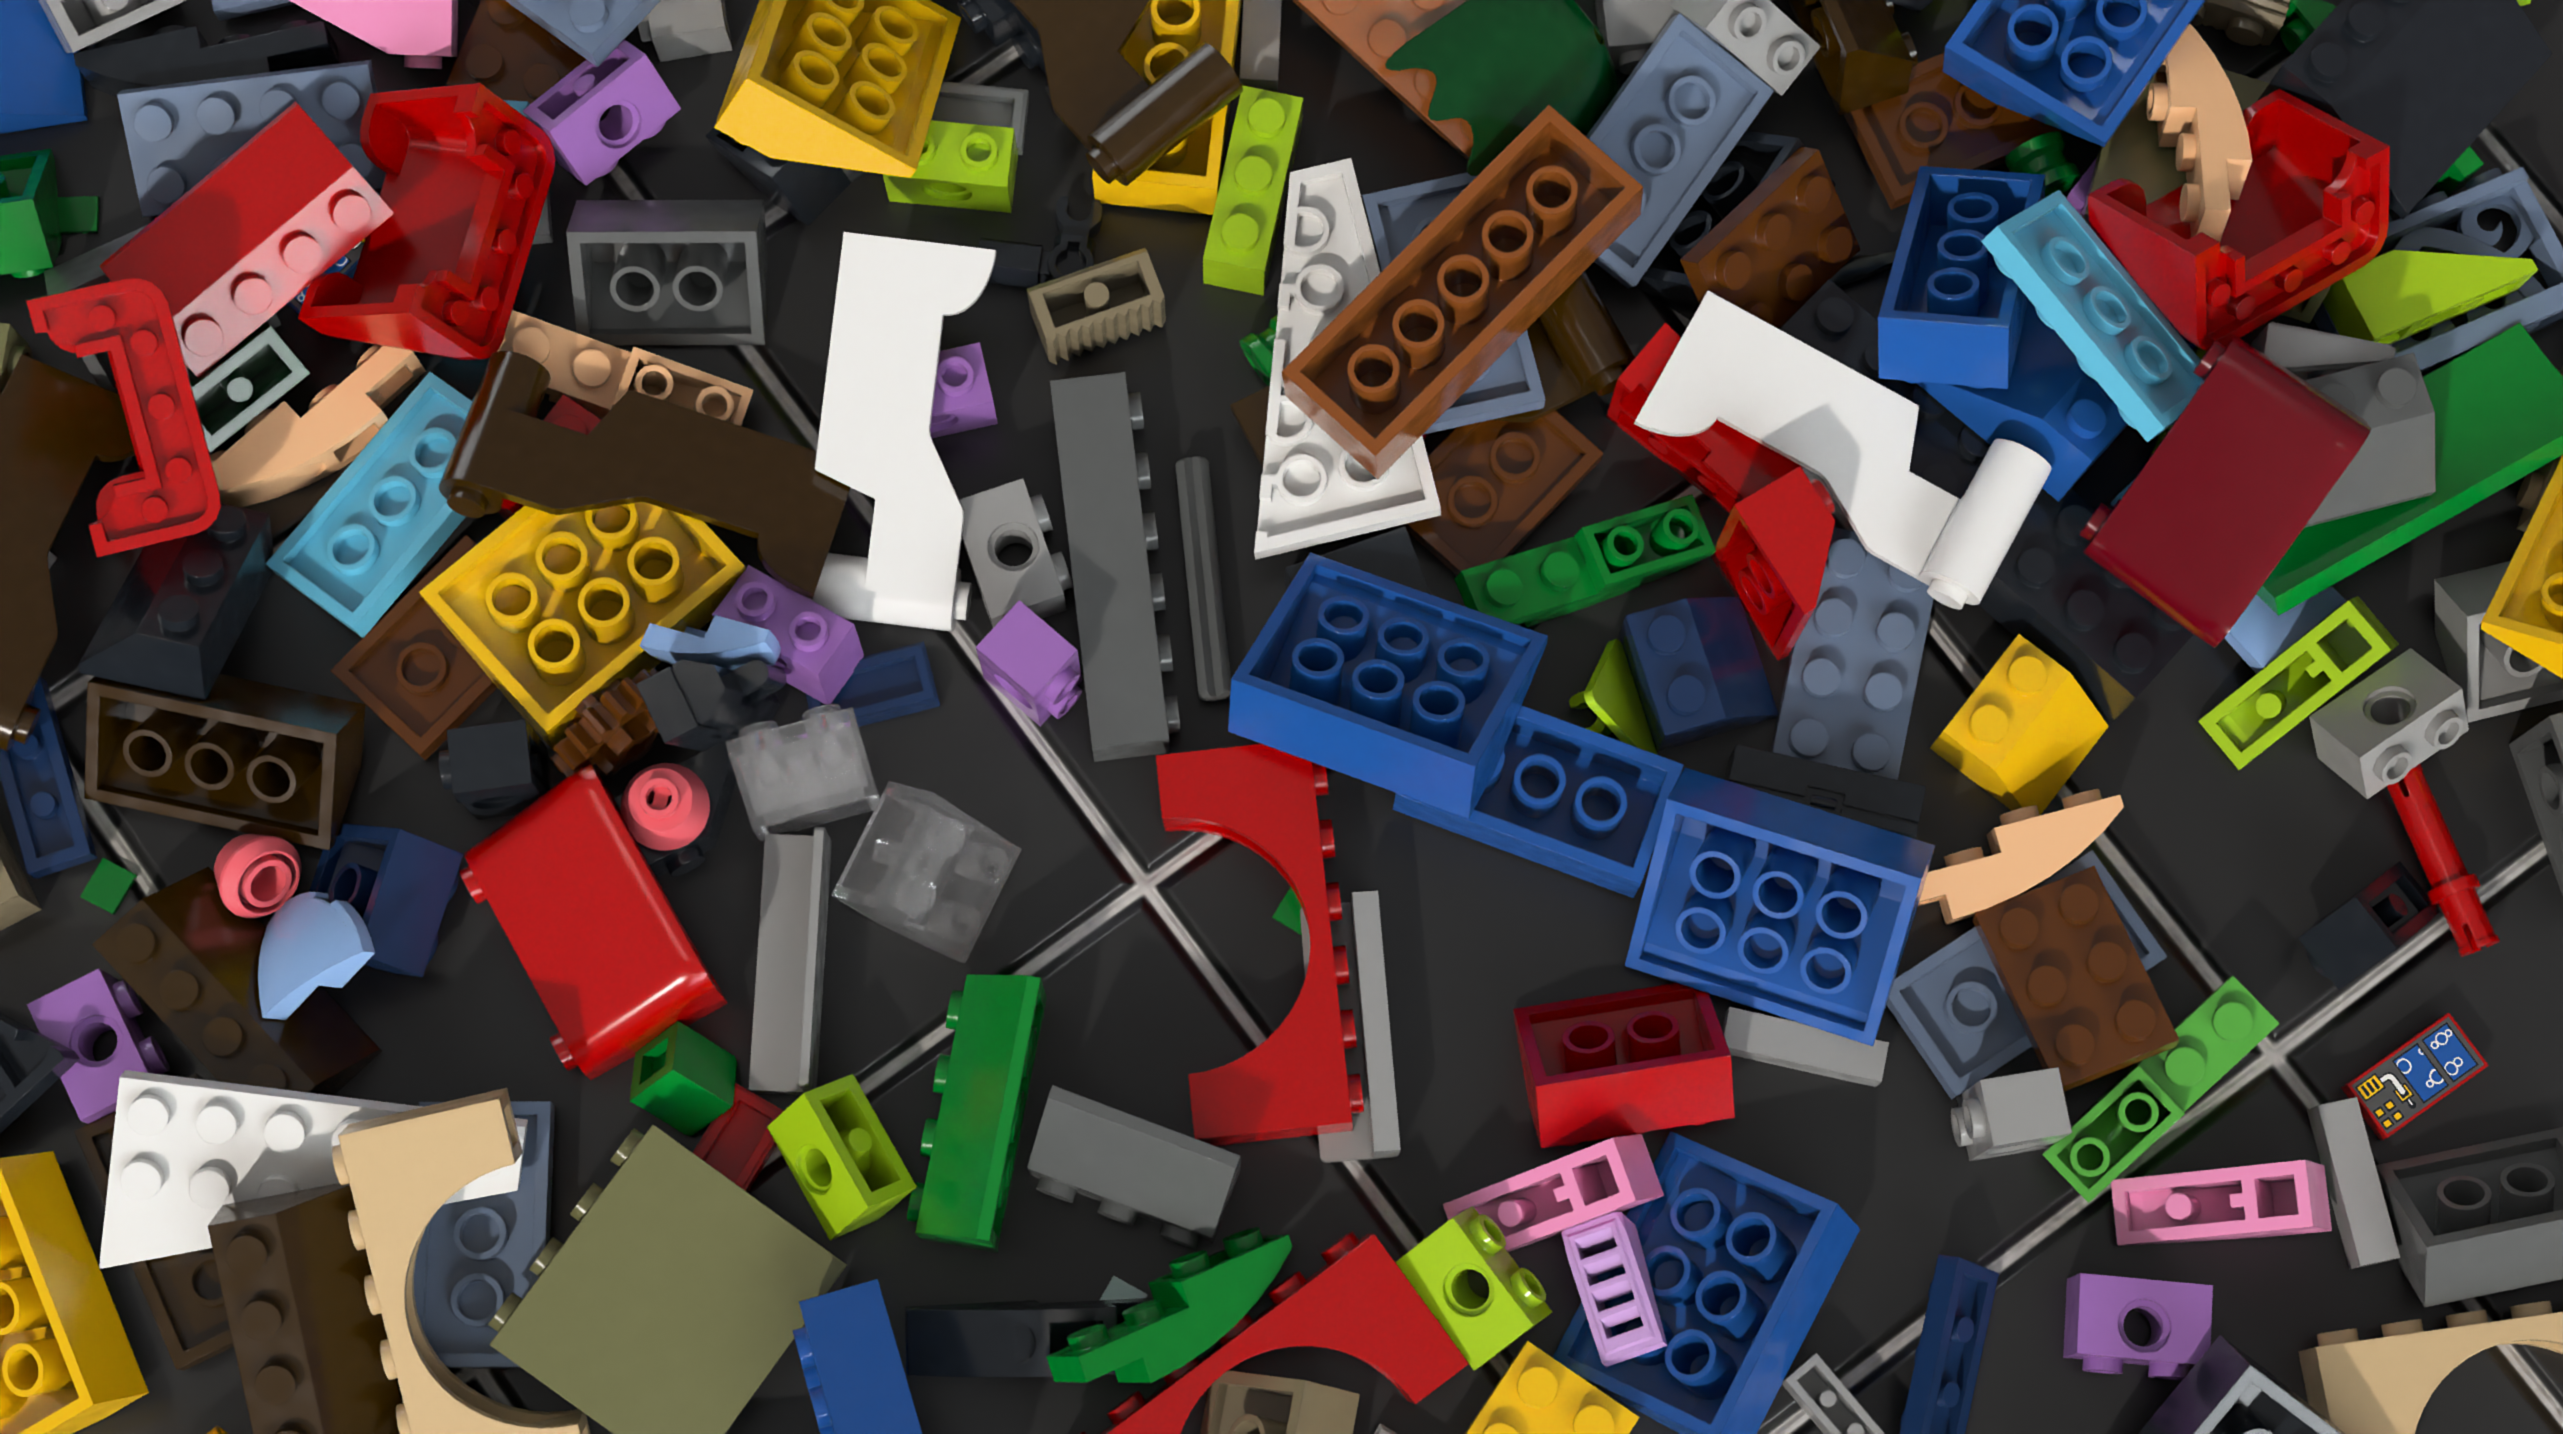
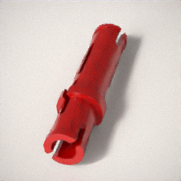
[2387,764,2500,957]

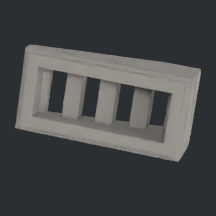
[2251,322,2396,380]

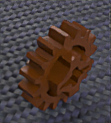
[550,668,659,778]

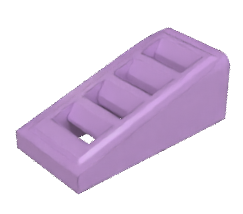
[1561,1212,1667,1367]

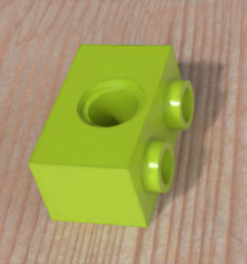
[883,120,1018,213]
[767,1074,917,1240]
[1395,1206,1552,1371]

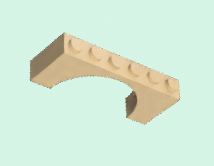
[332,1088,591,1434]
[2298,1301,2563,1434]

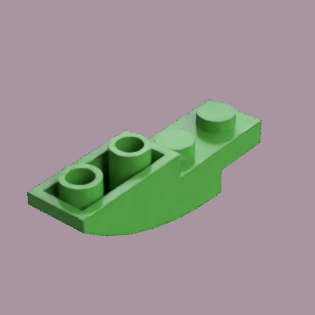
[2042,976,2280,1203]

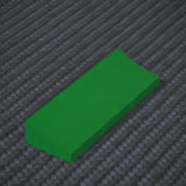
[2256,323,2563,616]

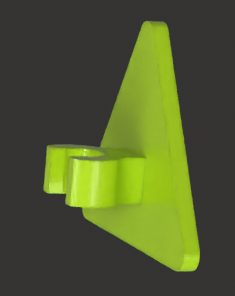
[1569,639,1658,755]

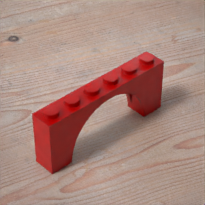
[1156,744,1364,1146]
[1080,1231,1469,1434]

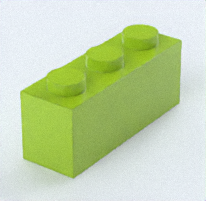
[1203,86,1303,296]

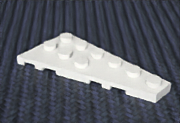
[1254,158,1441,560]
[99,1070,528,1269]

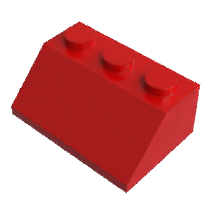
[1711,466,1835,661]
[1513,983,1735,1149]

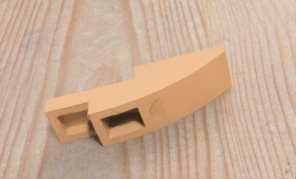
[2147,24,2252,242]
[497,310,753,426]
[210,344,426,507]
[1918,789,2124,925]

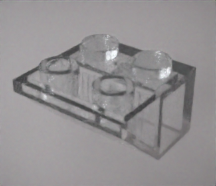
[725,704,884,841]
[831,781,1022,964]

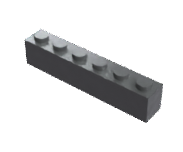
[1050,372,1181,762]

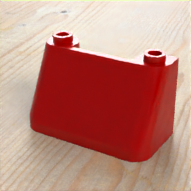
[298,83,555,360]
[2088,89,2390,351]
[26,278,221,557]
[459,764,728,1080]

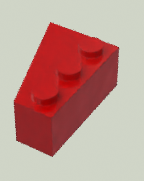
[1606,322,1803,514]

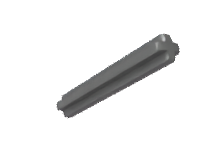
[1175,456,1231,702]

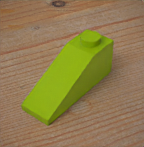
[2322,250,2538,345]
[2198,596,2399,770]

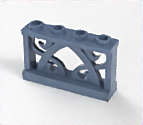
[2313,167,2563,377]

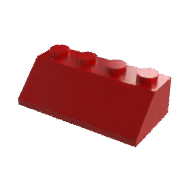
[99,101,394,378]

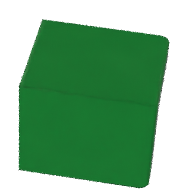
[630,1021,737,1136]

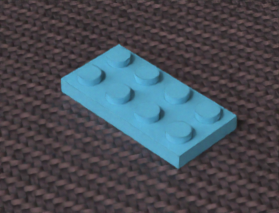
[1981,190,2203,442]
[266,372,472,638]

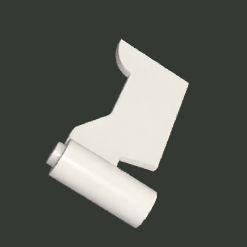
[807,232,997,632]
[1634,291,2052,610]

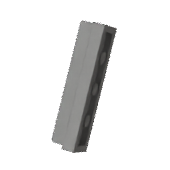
[749,827,832,1095]
[1300,890,1401,1163]

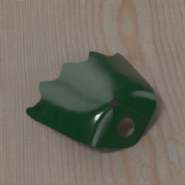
[1385,0,1618,176]

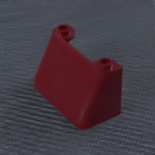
[2079,335,2371,648]

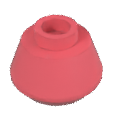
[621,763,710,851]
[214,834,302,919]

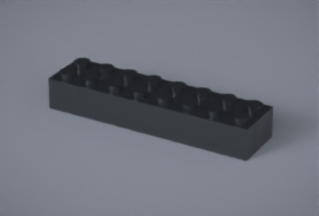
[1780,279,2194,722]

